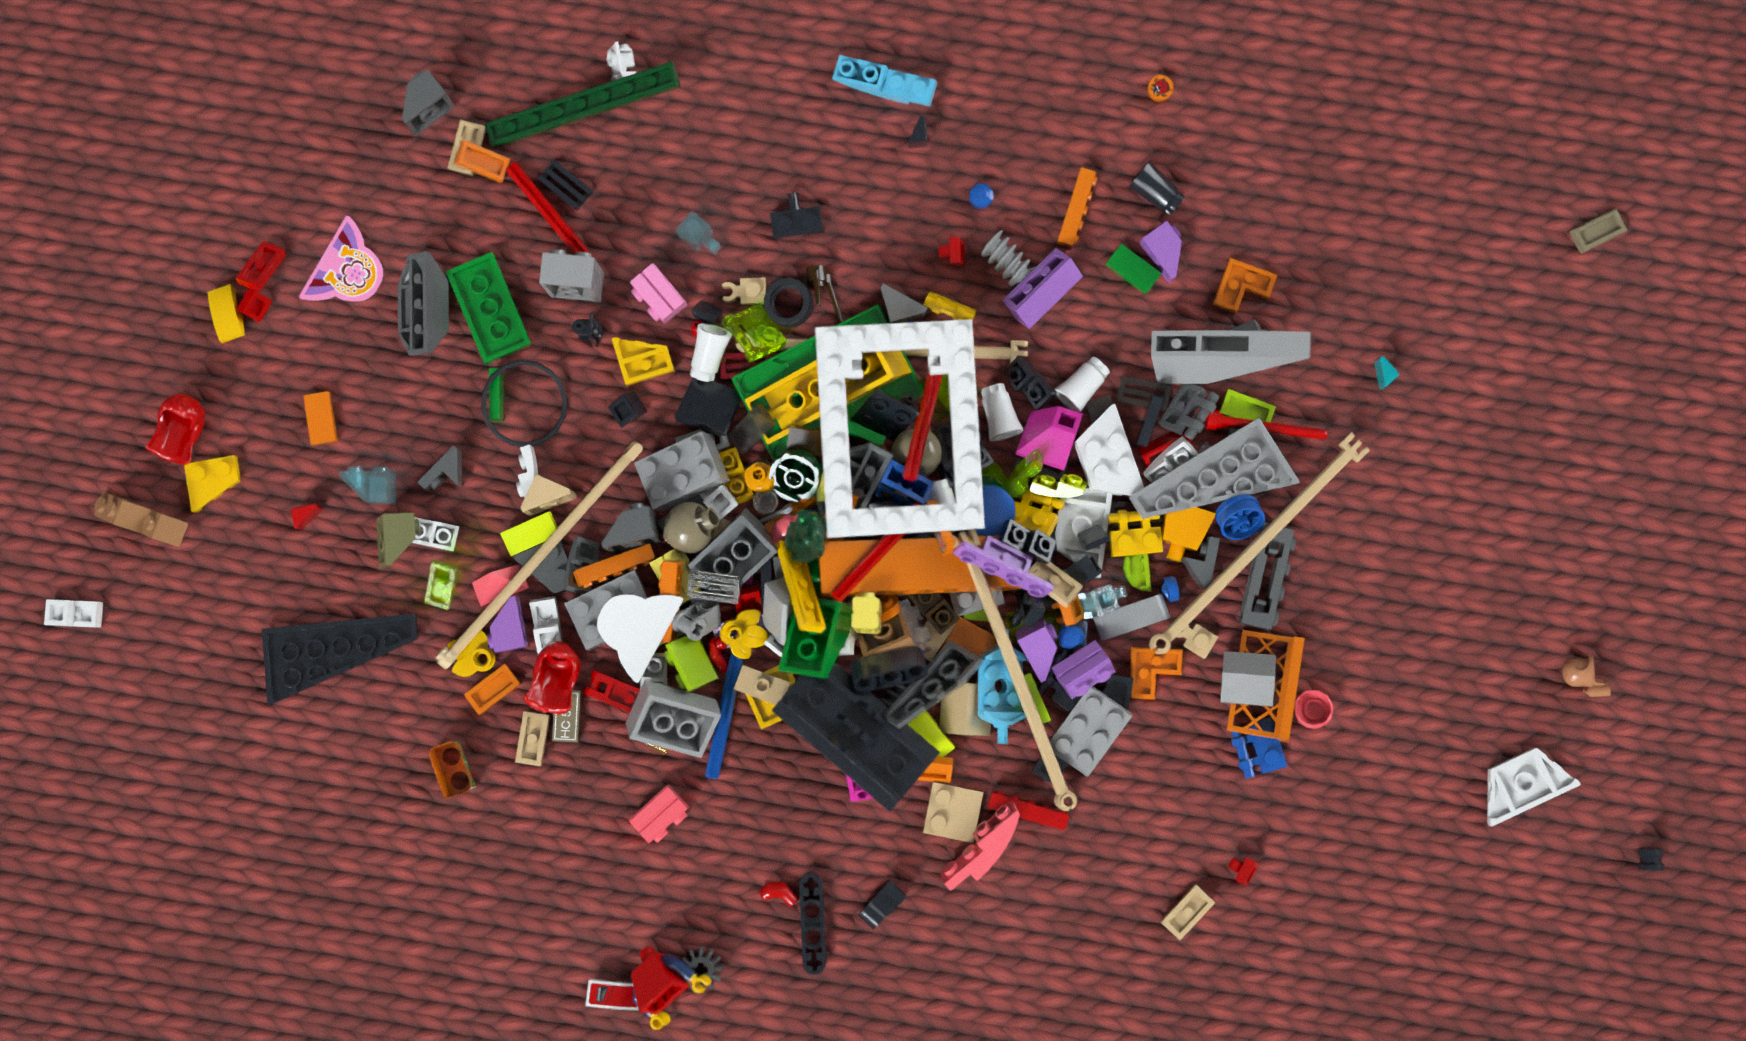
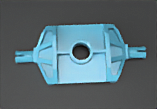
[978,629,1029,744]

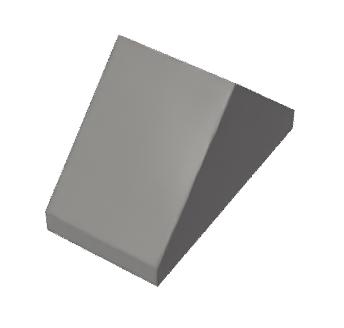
[881,284,927,324]

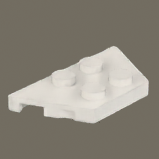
[1074,404,1144,496]
[1055,488,1112,578]
[1487,748,1581,827]

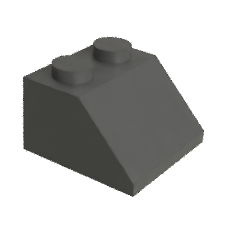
[402,69,456,136]

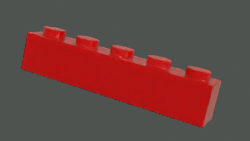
[987,790,1069,831]

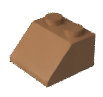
[857,606,919,657]

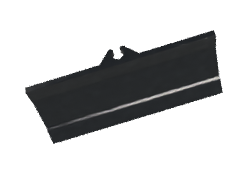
[771,662,940,812]

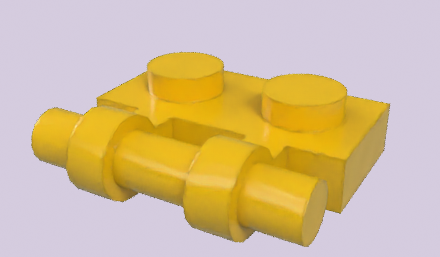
[923,291,977,321]
[1014,487,1065,537]
[1108,510,1163,557]

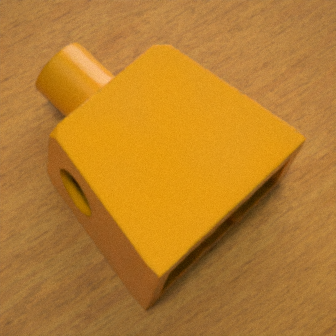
[1161,507,1216,562]

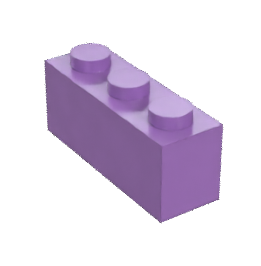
[1002,248,1083,329]

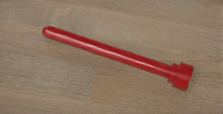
[1205,410,1328,440]

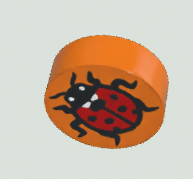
[1147,75,1173,102]

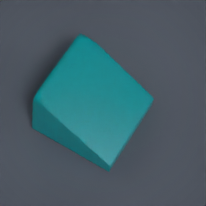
[1374,356,1399,390]

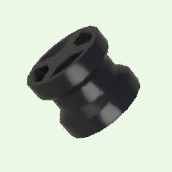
[1637,848,1665,870]

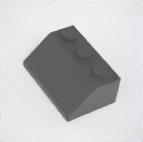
[602,503,662,553]
[687,508,778,602]

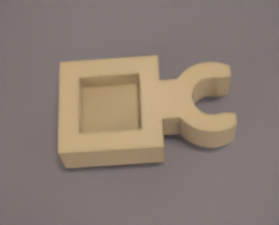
[722,277,766,305]
[1176,624,1218,659]

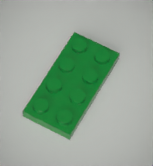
[445,252,532,365]

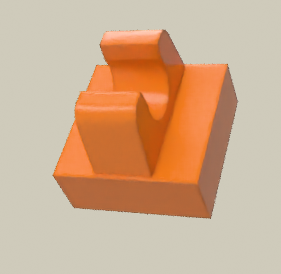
[1052,595,1085,626]

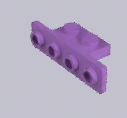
[953,535,1054,598]

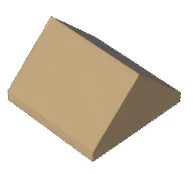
[521,474,578,516]
[939,683,991,736]

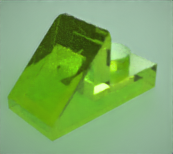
[424,559,462,610]

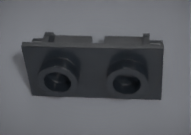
[572,313,603,347]

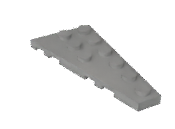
[1129,418,1300,519]

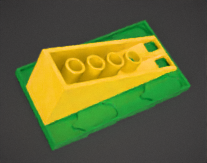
[731,304,924,462]

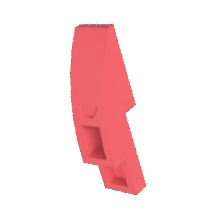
[940,800,1020,891]

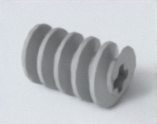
[981,230,1036,286]

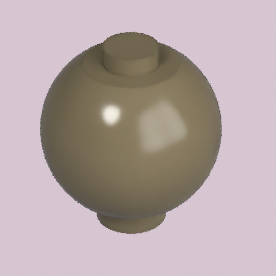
[891,425,942,477]
[663,502,719,553]

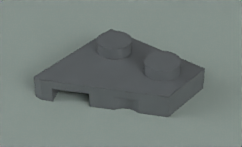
[513,541,568,594]

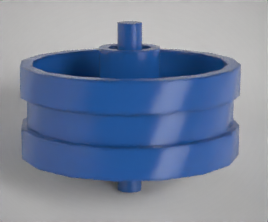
[1215,494,1265,540]

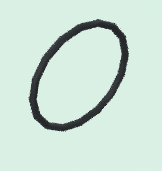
[481,360,567,447]

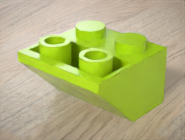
[664,636,719,692]

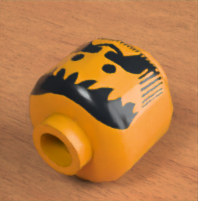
[744,459,775,494]

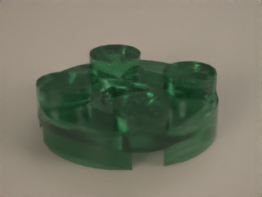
[785,510,827,563]

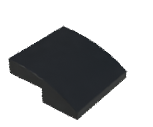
[674,377,742,436]

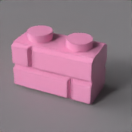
[630,263,687,324]

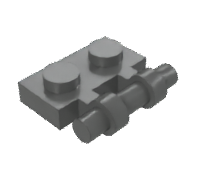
[1159,384,1219,440]

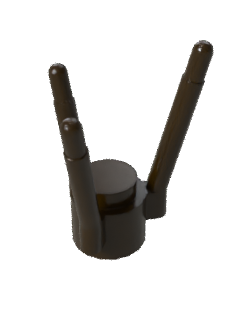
[800,265,844,324]

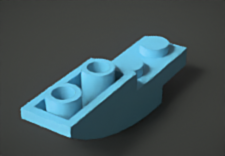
[832,55,937,106]

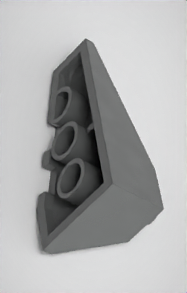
[882,640,983,729]

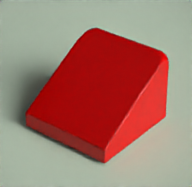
[291,503,323,530]

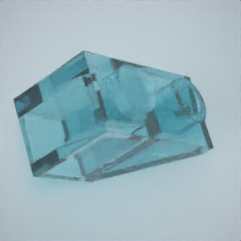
[339,467,396,504]

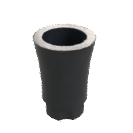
[1127,160,1185,215]

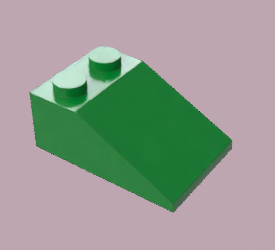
[778,598,854,679]

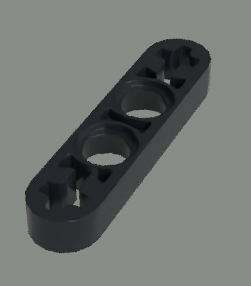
[799,872,826,975]

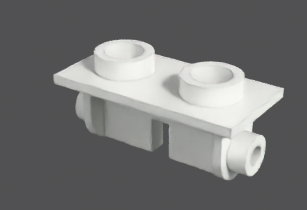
[607,42,636,81]

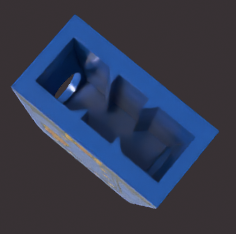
[876,459,934,507]

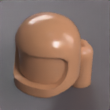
[1562,655,1611,697]

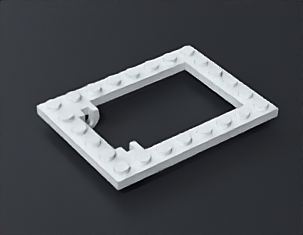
[815,320,985,538]

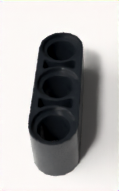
[850,646,928,692]

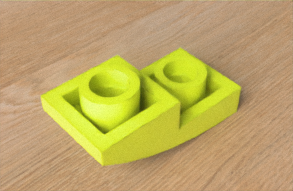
[1030,474,1088,497]
[500,511,558,556]
[907,711,955,757]

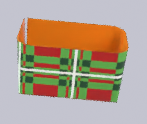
[429,741,476,800]

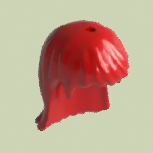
[146,393,205,465]
[524,641,581,715]

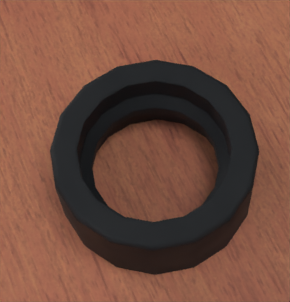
[764,278,814,328]

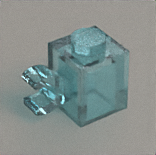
[676,211,721,255]
[1078,584,1127,619]

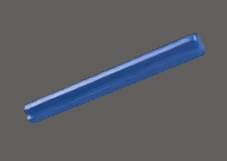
[705,654,744,779]

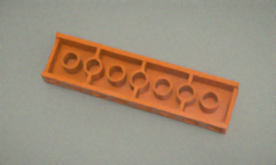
[817,536,1022,598]

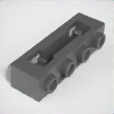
[1237,523,1296,630]

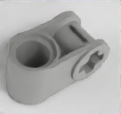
[672,597,722,641]

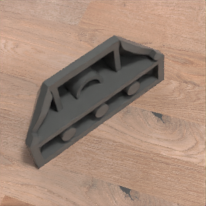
[398,252,449,356]
[815,442,894,541]

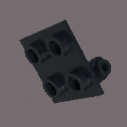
[851,389,920,442]

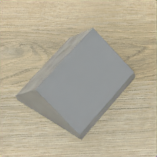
[763,577,793,645]
[1221,651,1276,707]

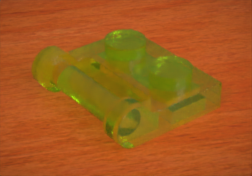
[721,303,787,362]

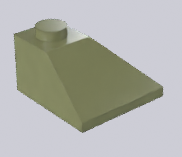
[376,513,419,569]

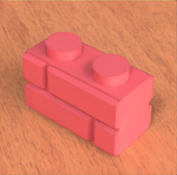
[629,785,689,843]

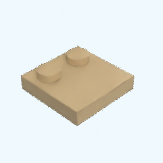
[923,782,983,843]

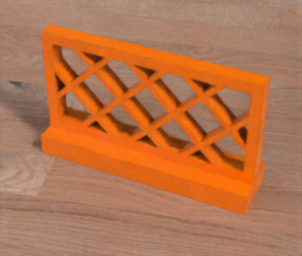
[1227,630,1305,742]

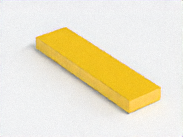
[776,540,826,633]

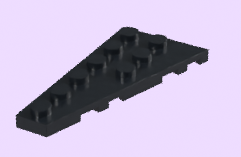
[262,614,419,705]

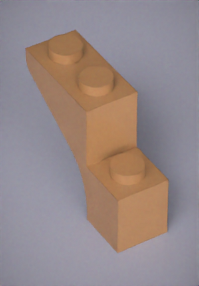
[94,492,189,547]

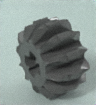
[681,946,723,990]

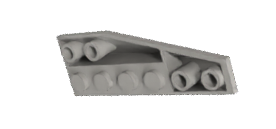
[1151,330,1311,384]

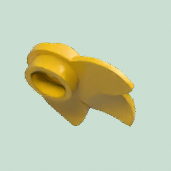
[720,609,769,659]
[448,630,496,677]

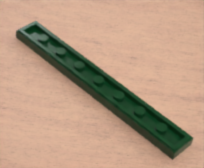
[485,61,681,148]

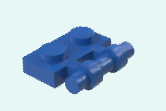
[1231,717,1288,779]

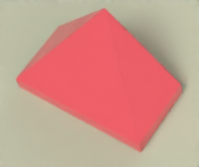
[472,564,529,607]

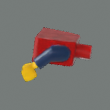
[631,947,712,1030]

